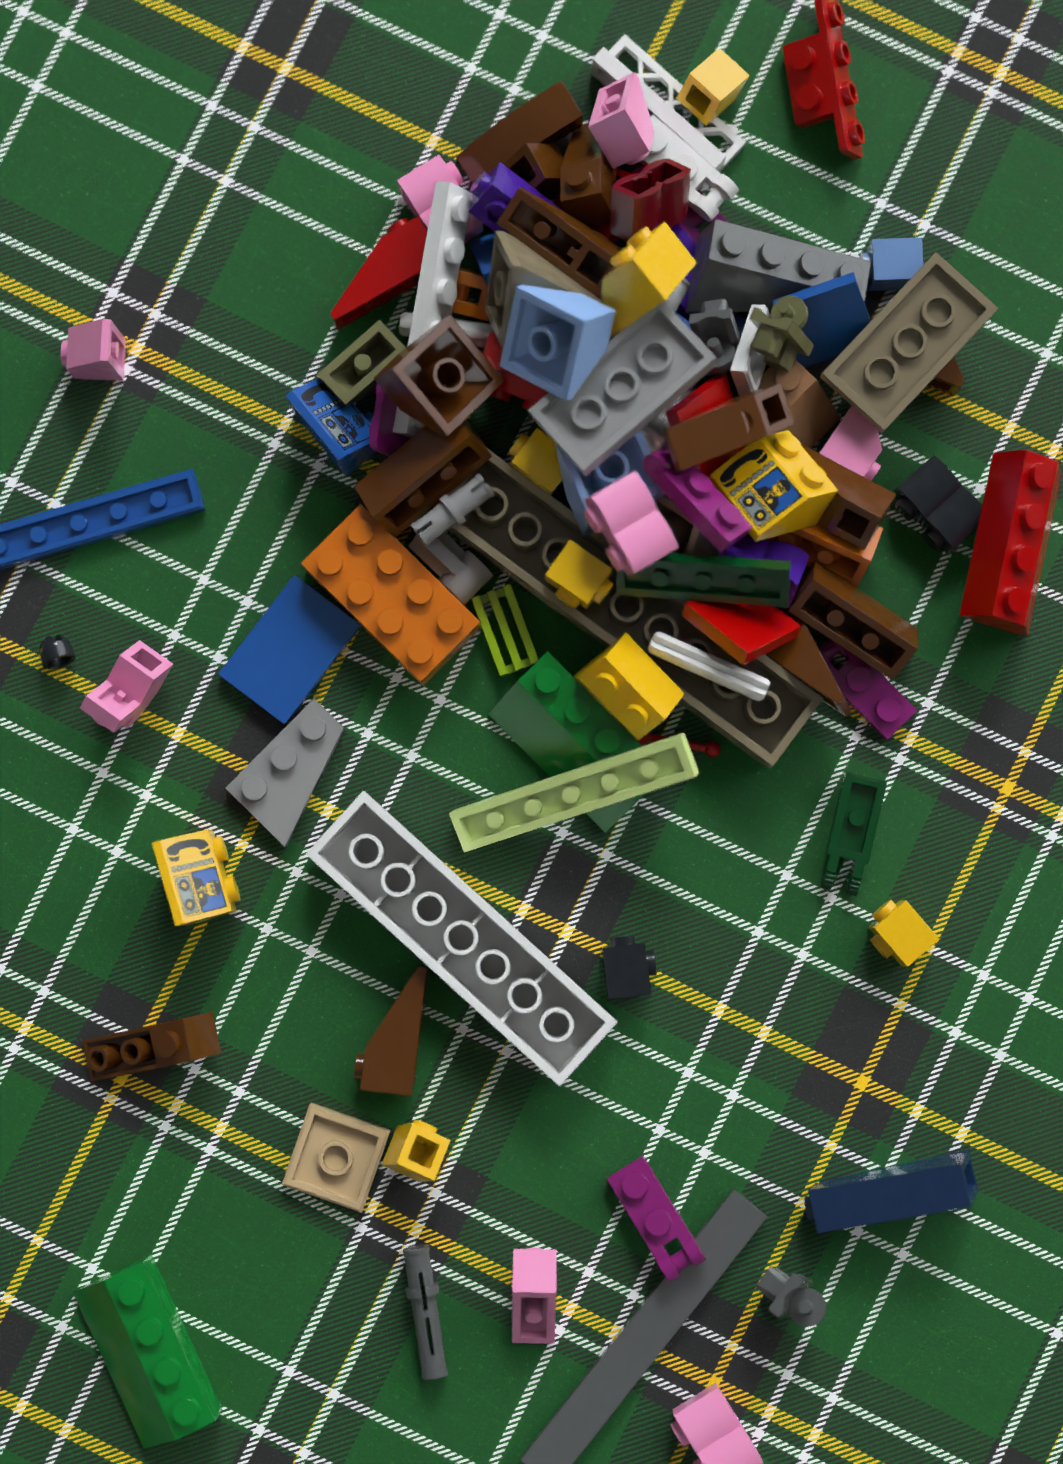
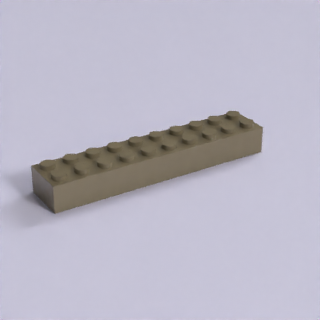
[438,449,824,769]

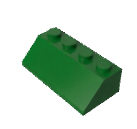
[488,651,645,833]
[73,1254,223,1449]

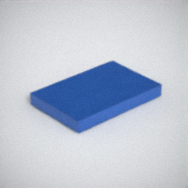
[218,575,361,725]

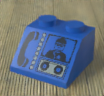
[285,378,377,477]

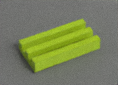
[471,584,539,677]

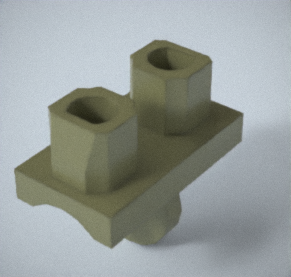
[749,295,814,372]

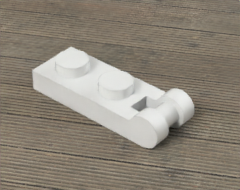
[640,114,739,222]

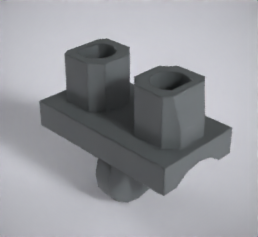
[689,299,741,376]
[755,1266,827,1327]

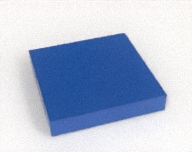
[773,272,871,368]

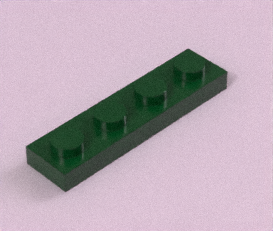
[616,553,791,607]

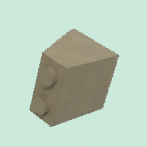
[485,231,601,346]

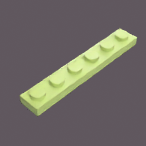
[449,733,699,852]

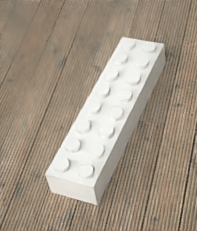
[306,791,617,1086]

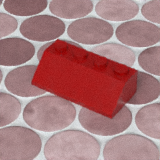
[959,449,1061,636]

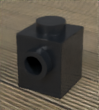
[601,935,657,999]

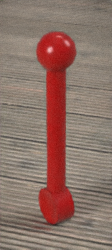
[636,732,721,758]

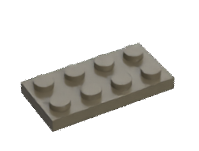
[820,252,998,433]

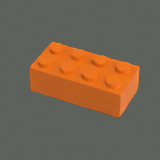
[301,504,481,686]

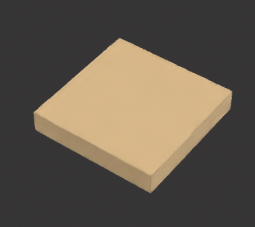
[282,1102,391,1213]

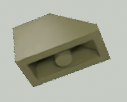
[317,320,406,407]

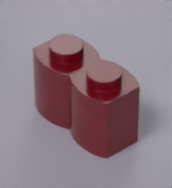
[610,158,691,243]

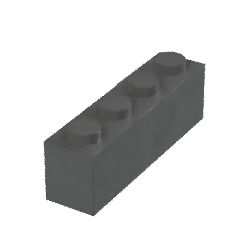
[685,219,871,314]

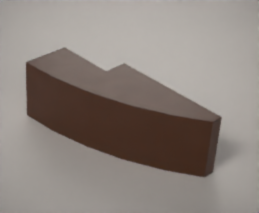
[456,80,583,185]

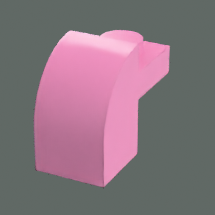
[80,640,173,733]

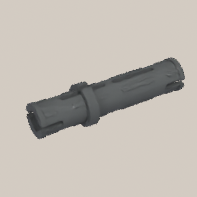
[402,1245,448,1380]

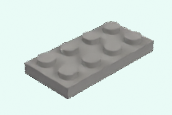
[528,301,718,477]

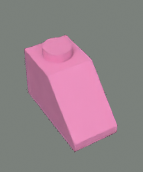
[588,72,654,169]
[61,319,126,381]
[820,406,882,481]
[512,1247,556,1344]

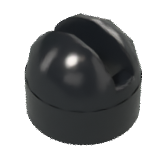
[39,635,76,669]

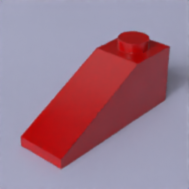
[330,216,427,330]

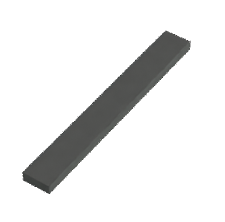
[520,1188,767,1464]

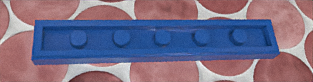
[0,468,206,570]

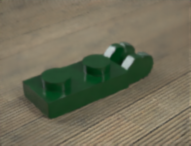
[821,772,887,896]

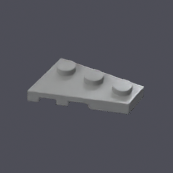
[226,699,345,847]

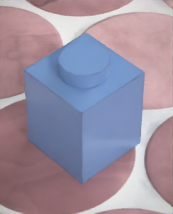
[860,238,923,291]

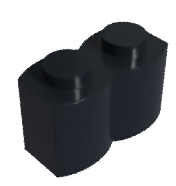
[893,455,982,554]

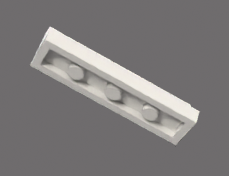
[591,34,746,172]

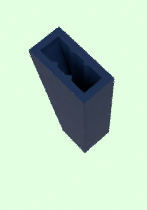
[804,1149,979,1233]

